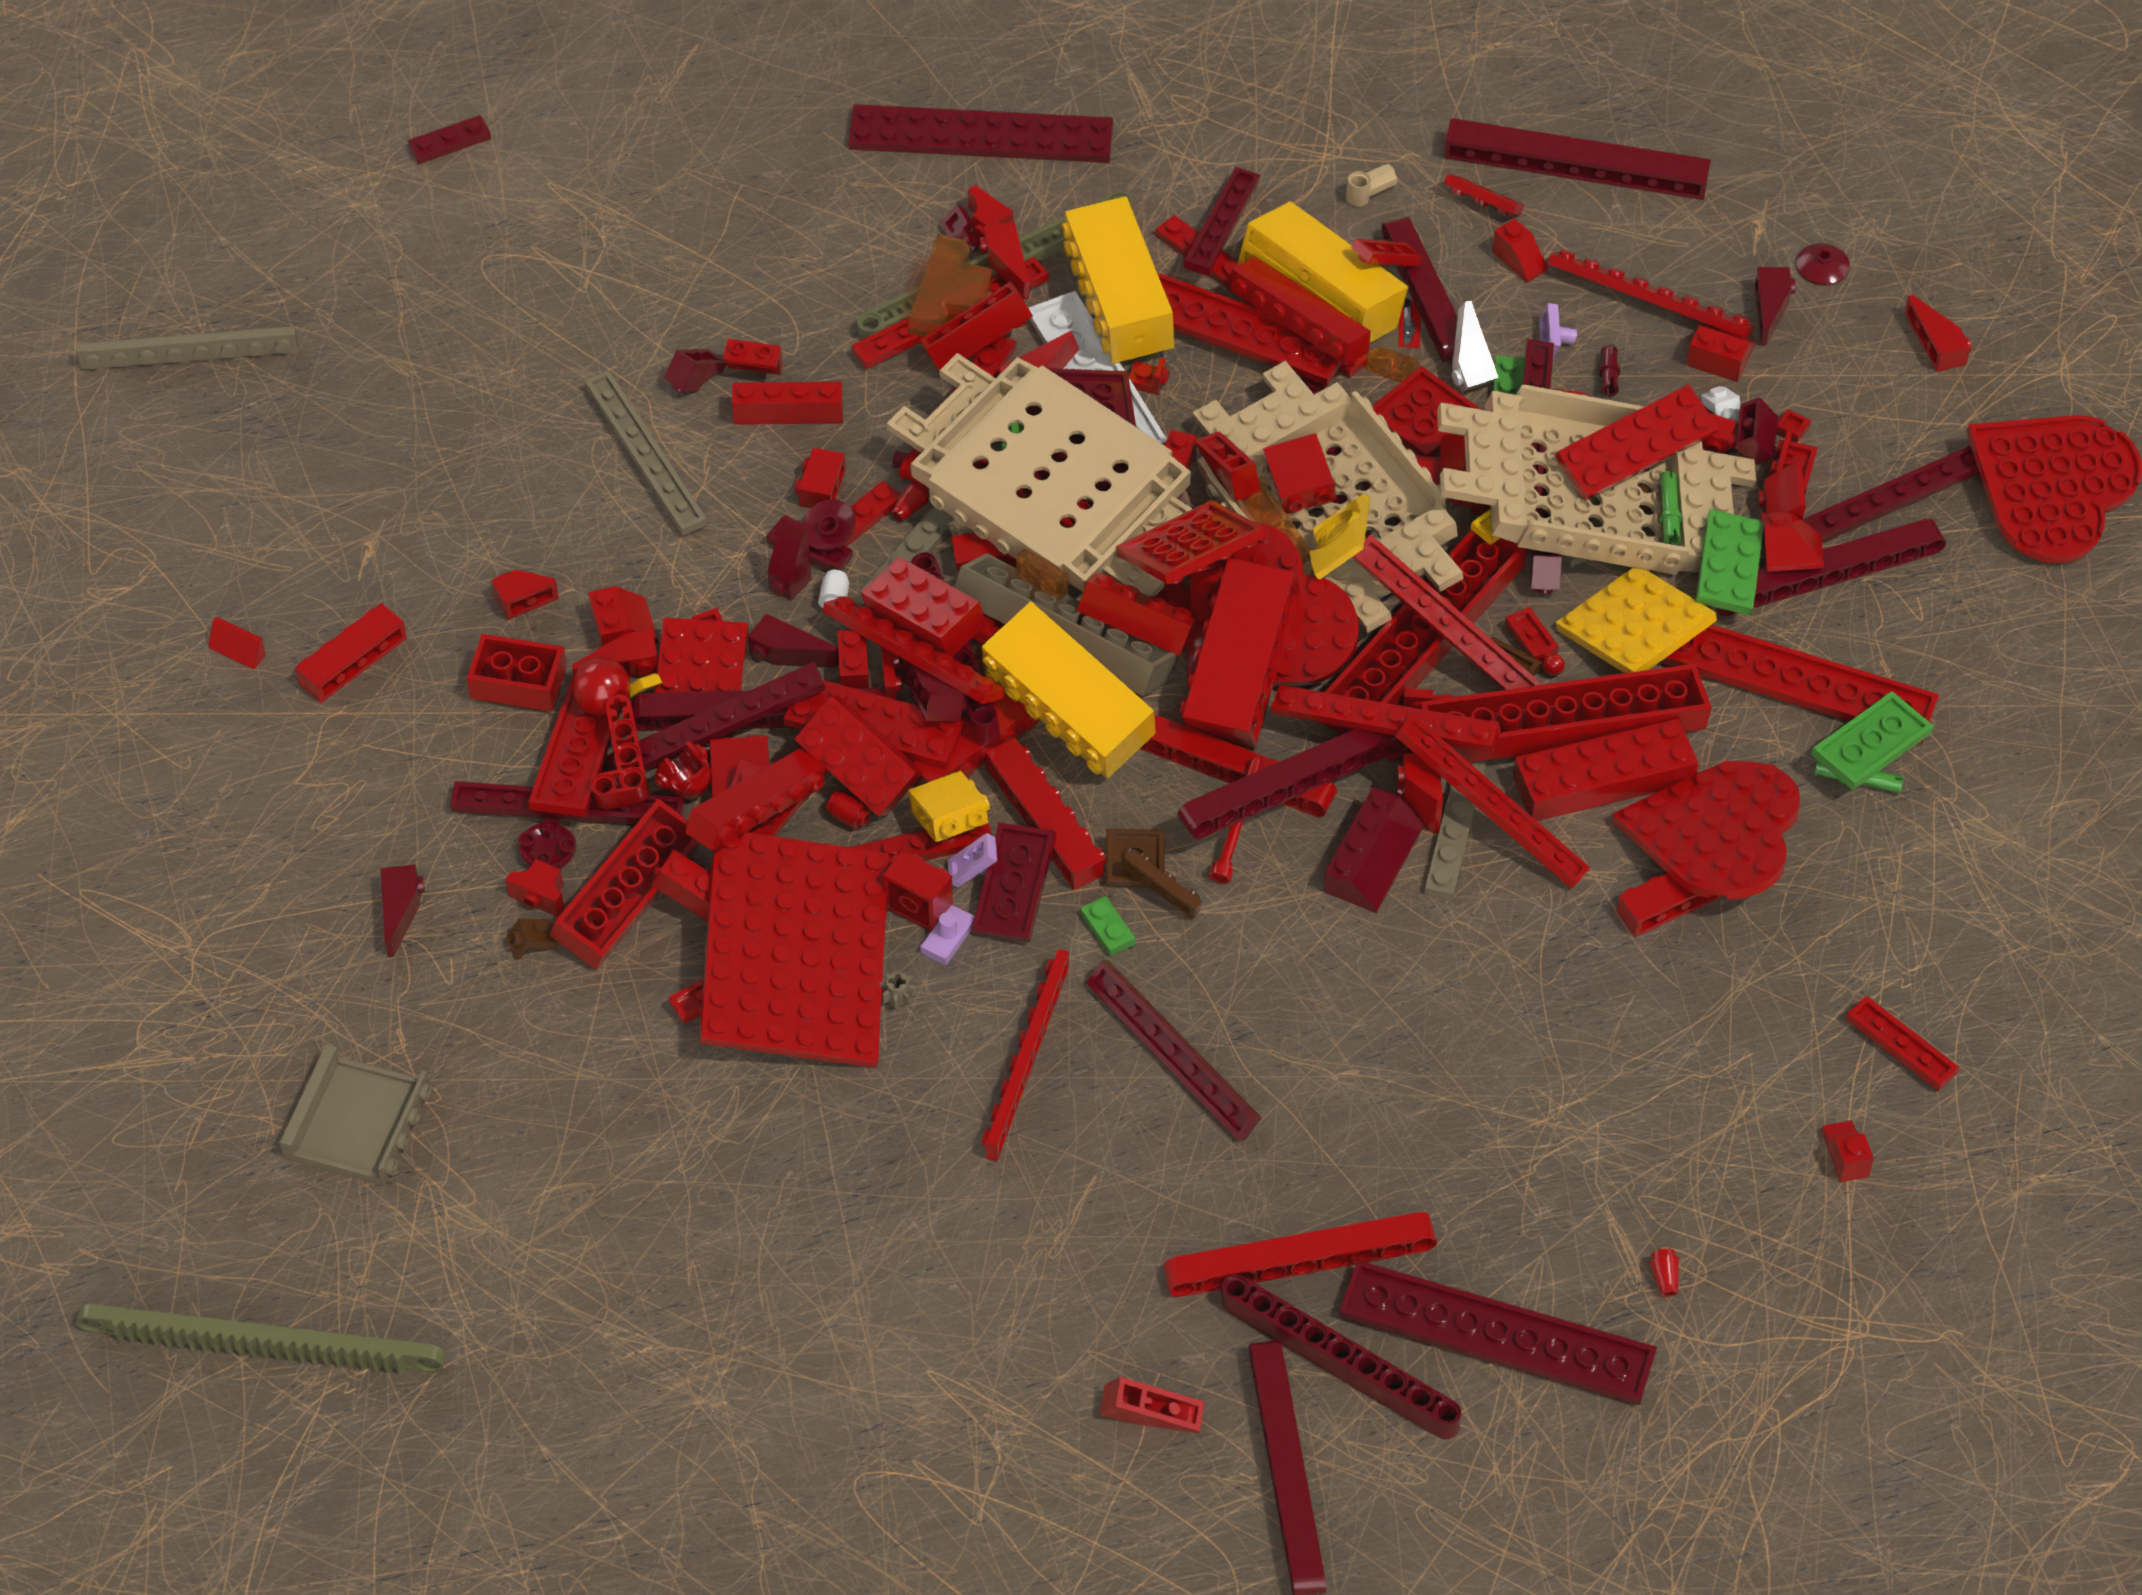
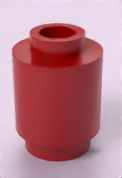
[826,791,871,829]

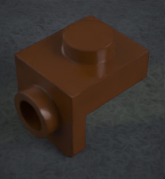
[507,918,558,959]

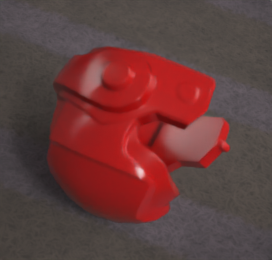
[654,741,712,800]

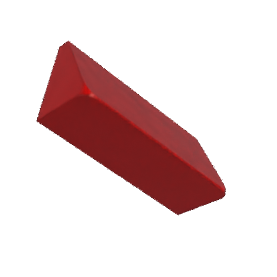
[209,617,266,669]

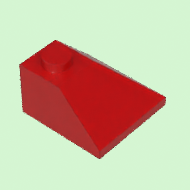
[1763,511,1824,572]

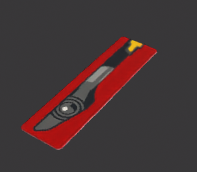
[1399,298,1420,348]

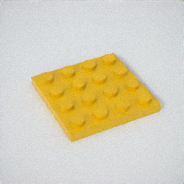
[1556,567,1717,673]

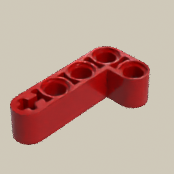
[591,694,649,810]

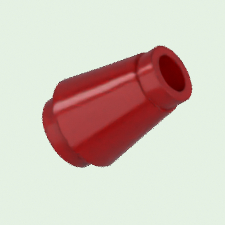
[891,482,929,522]
[1649,1249,1679,1297]

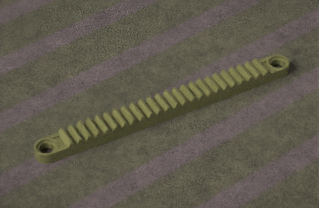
[857,191,1133,339]
[76,1304,446,1375]

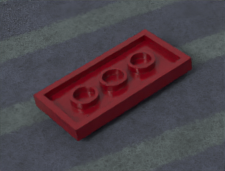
[972,822,1057,942]

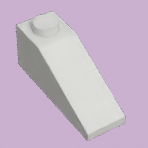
[1452,301,1498,393]

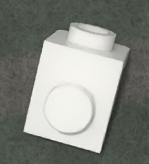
[1701,387,1741,423]

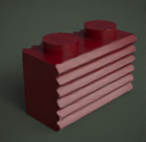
[1735,397,1779,464]

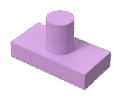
[1539,303,1577,360]
[948,833,997,888]
[920,905,975,966]

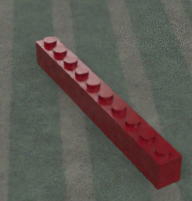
[1444,118,1711,200]

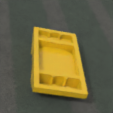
[1309,494,1370,580]

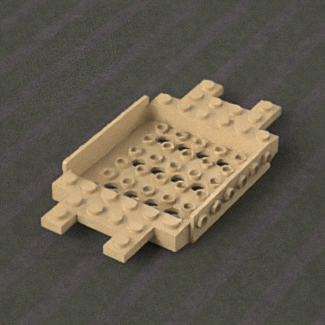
[886,353,1192,596]
[1193,361,1463,633]
[1437,385,1762,575]

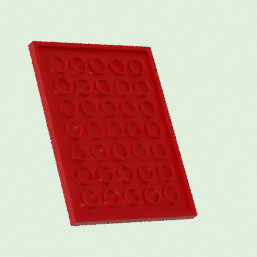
[699,832,889,1068]

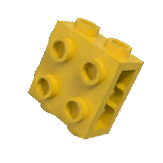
[908,771,990,842]

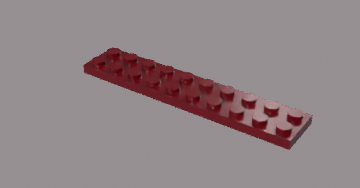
[848,104,1113,163]
[1339,1260,1657,1405]

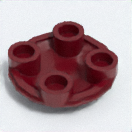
[518,818,576,868]

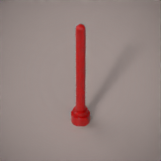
[1208,756,1262,884]

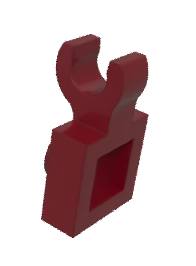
[940,205,980,252]

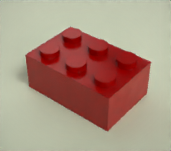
[467,634,567,712]

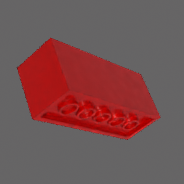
[1180,558,1300,749]

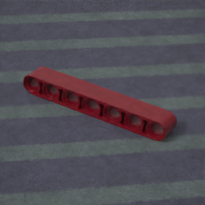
[1381,217,1458,362]

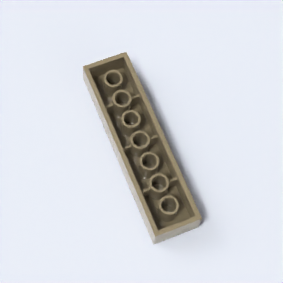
[954,553,1177,696]

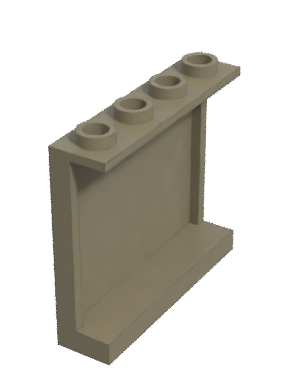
[280,1044,432,1186]

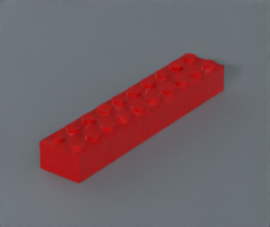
[1322,530,1526,735]
[1419,664,1712,762]

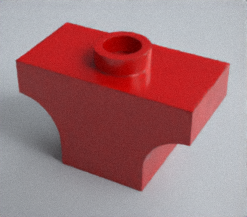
[505,859,564,917]

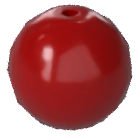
[572,657,631,716]

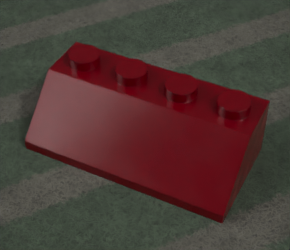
[1323,786,1425,913]

